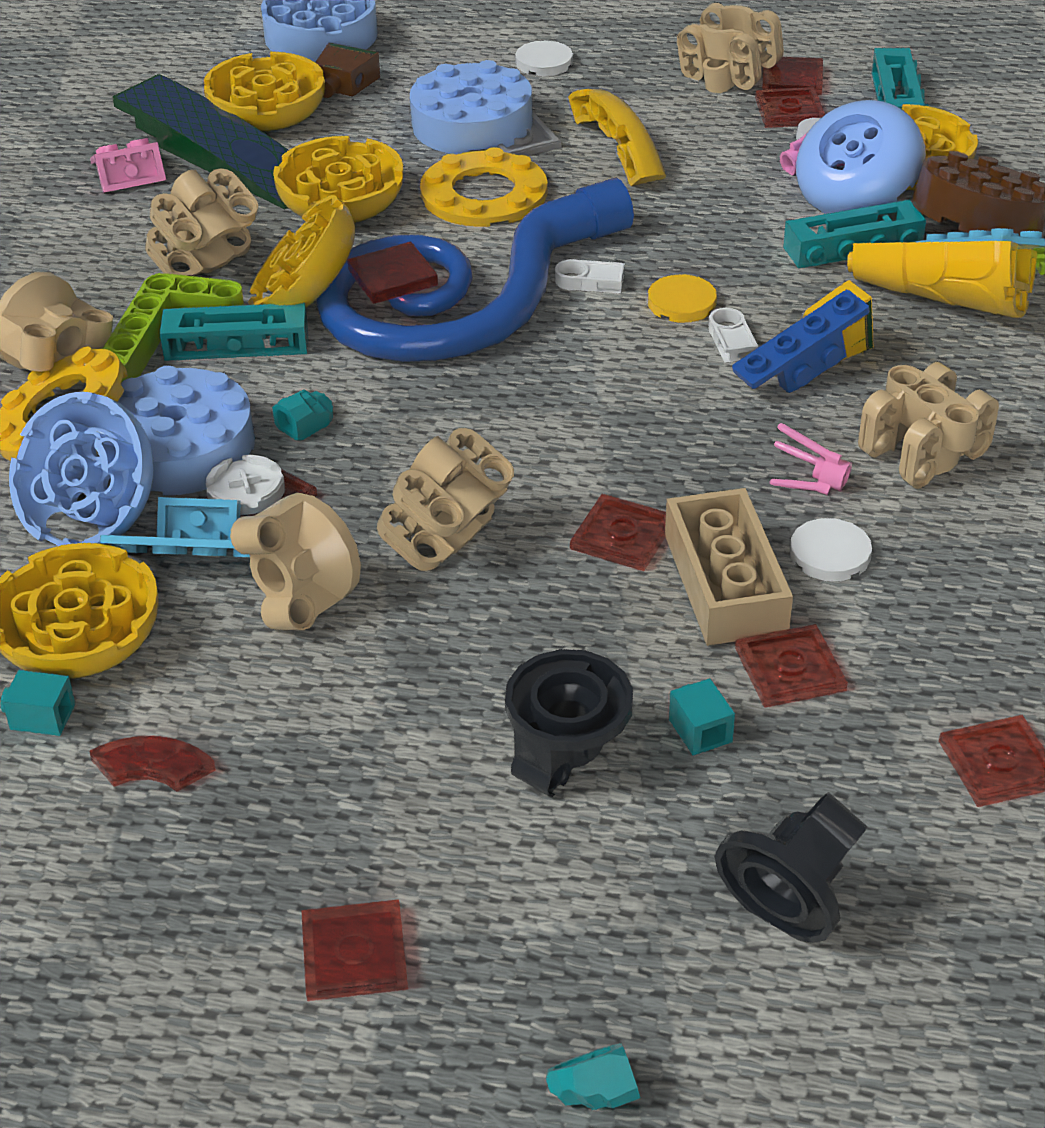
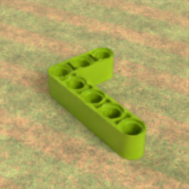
[102,273,244,383]

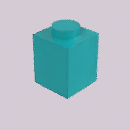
[1,670,76,736]
[669,678,735,756]

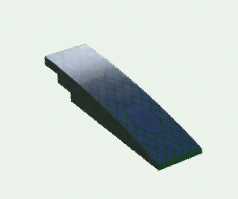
[113,74,289,210]

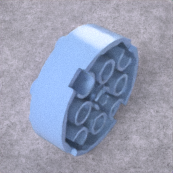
[261,0,378,62]
[410,60,533,154]
[118,366,255,496]

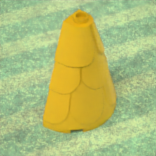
[847,241,1037,318]

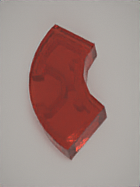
[89,736,216,792]

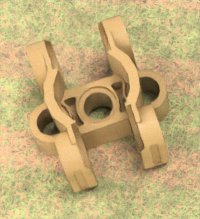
[677,3,784,93]
[145,169,258,276]
[858,362,999,489]
[377,428,514,571]

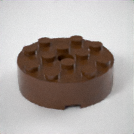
[912,151,1045,236]

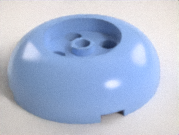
[796,100,926,214]
[9,392,154,546]

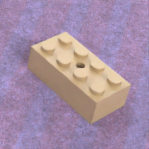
[665,488,793,646]

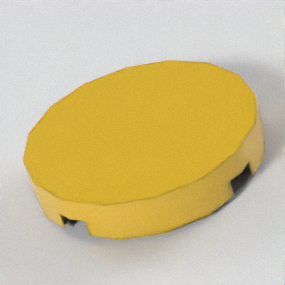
[648,274,717,323]

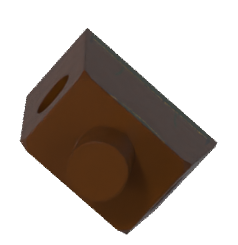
[315,43,380,98]

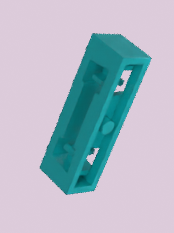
[871,48,928,109]
[783,200,926,269]
[160,303,308,361]

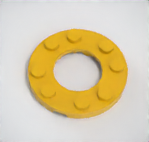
[420,147,548,227]
[0,346,128,461]

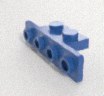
[732,290,870,393]

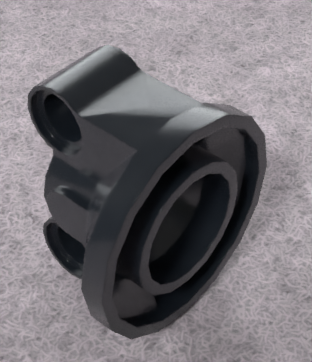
[505,649,633,797]
[714,792,867,943]

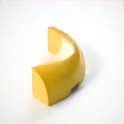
[568,89,666,186]

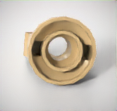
[0,272,113,372]
[230,493,361,630]

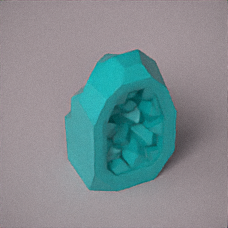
[272,389,333,440]
[546,1043,641,1110]

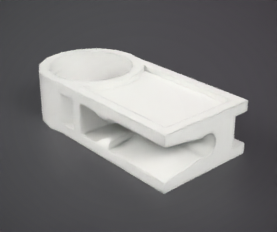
[555,259,625,293]
[708,308,758,363]

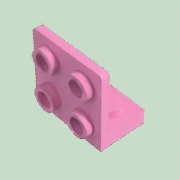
[90,138,166,193]

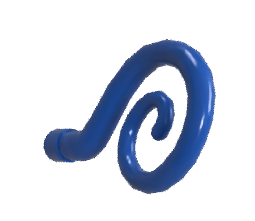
[316,177,634,362]

